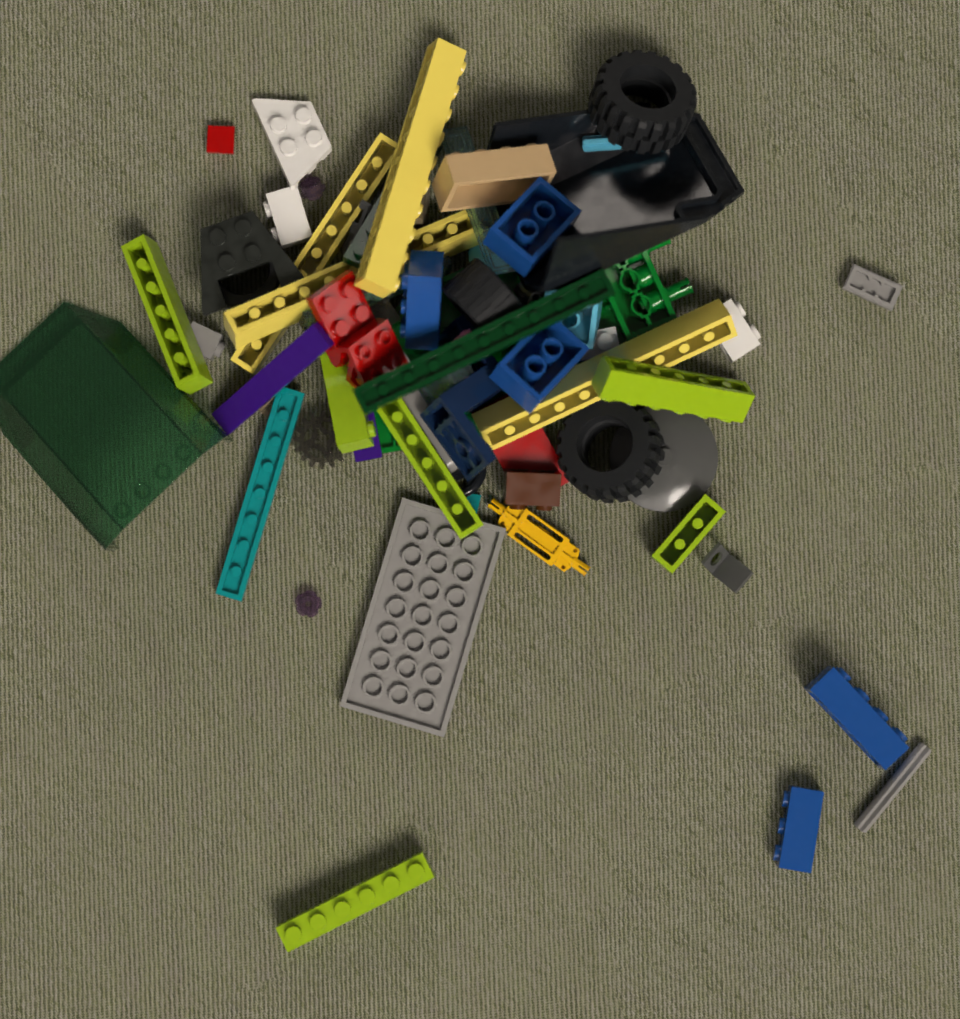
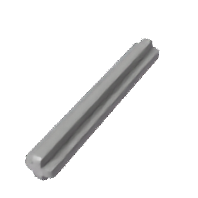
[854,742,931,833]

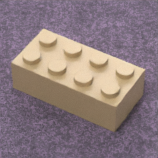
[432,143,557,212]

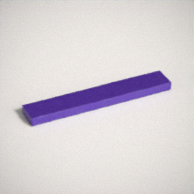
[212,322,334,435]

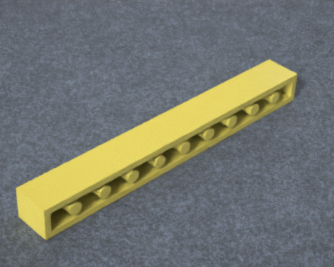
[353,37,467,298]
[230,132,397,376]
[223,209,483,349]
[471,298,738,450]

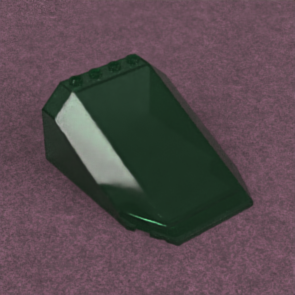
[0,302,232,552]

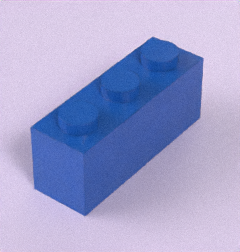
[773,785,824,873]

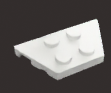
[252,98,332,191]

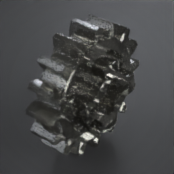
[293,410,350,470]

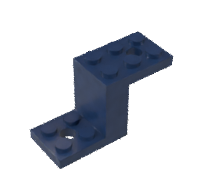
[420,315,502,481]

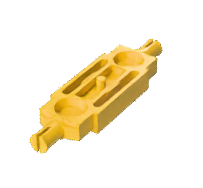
[487,498,591,576]

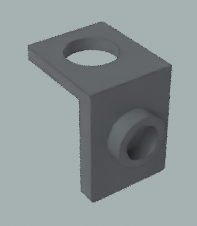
[701,542,753,593]

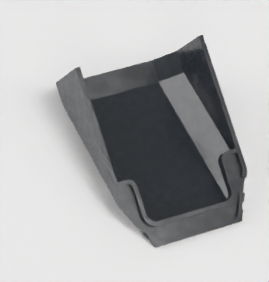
[484,102,744,292]

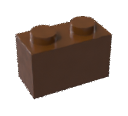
[503,468,561,511]

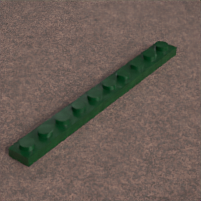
[352,269,616,416]

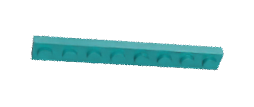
[215,387,305,602]

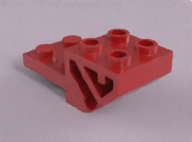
[306,270,408,388]

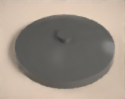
[609,406,718,512]

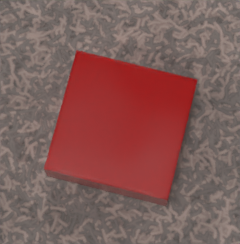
[206,125,236,155]

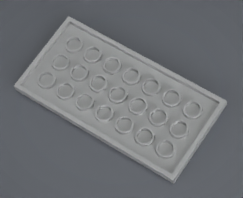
[340,497,506,737]

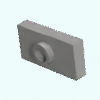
[842,264,903,311]

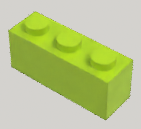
[650,494,726,574]

